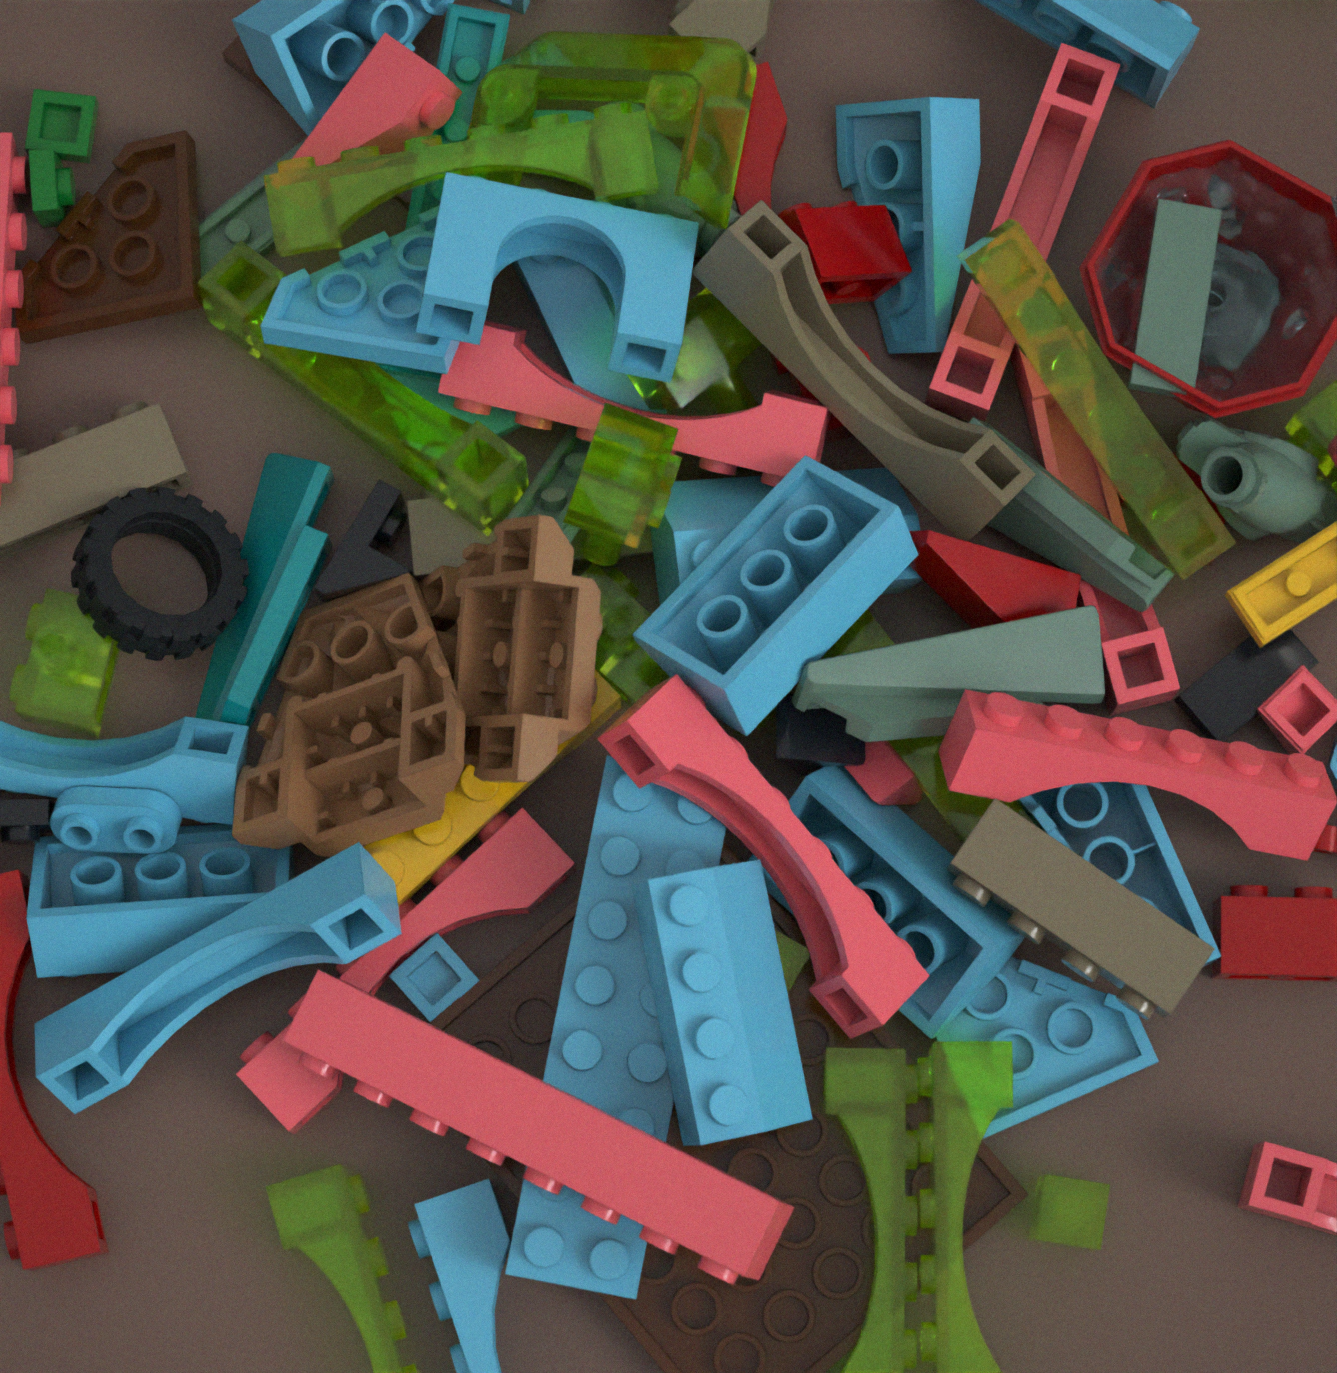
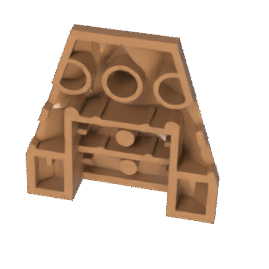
[418,515,603,783]
[232,572,466,857]

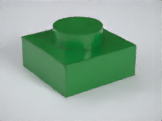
[24,89,99,163]
[29,148,76,228]

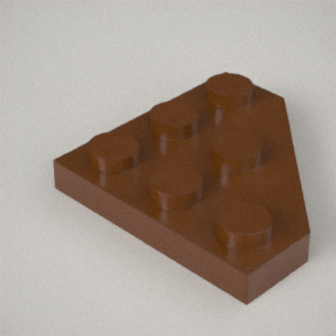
[15,130,203,344]

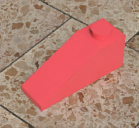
[272,33,463,212]

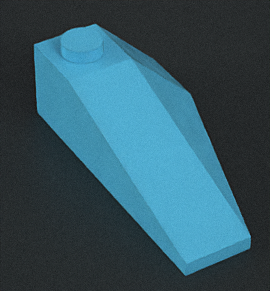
[232,0,455,136]
[836,97,981,354]
[512,198,667,469]

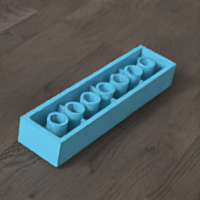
[505,755,726,1300]

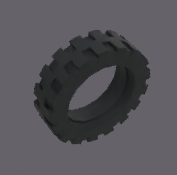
[71,487,249,661]

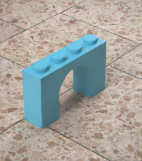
[416,172,699,383]

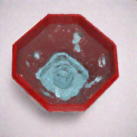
[1079,139,1337,418]

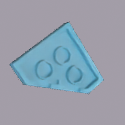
[260,206,460,374]
[934,956,1159,1139]

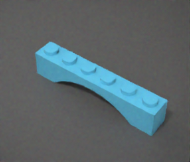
[0,716,249,825]
[34,842,402,1114]
[408,1179,511,1373]

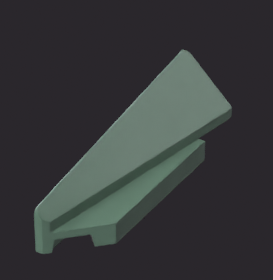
[969,417,1175,612]
[792,605,1105,742]

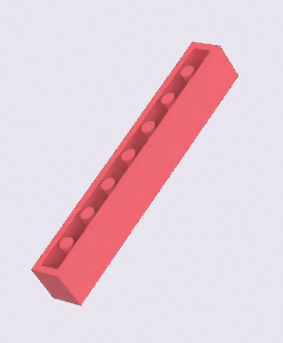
[283,970,794,1285]

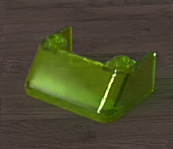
[460,31,757,229]

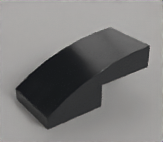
[1174,629,1319,742]

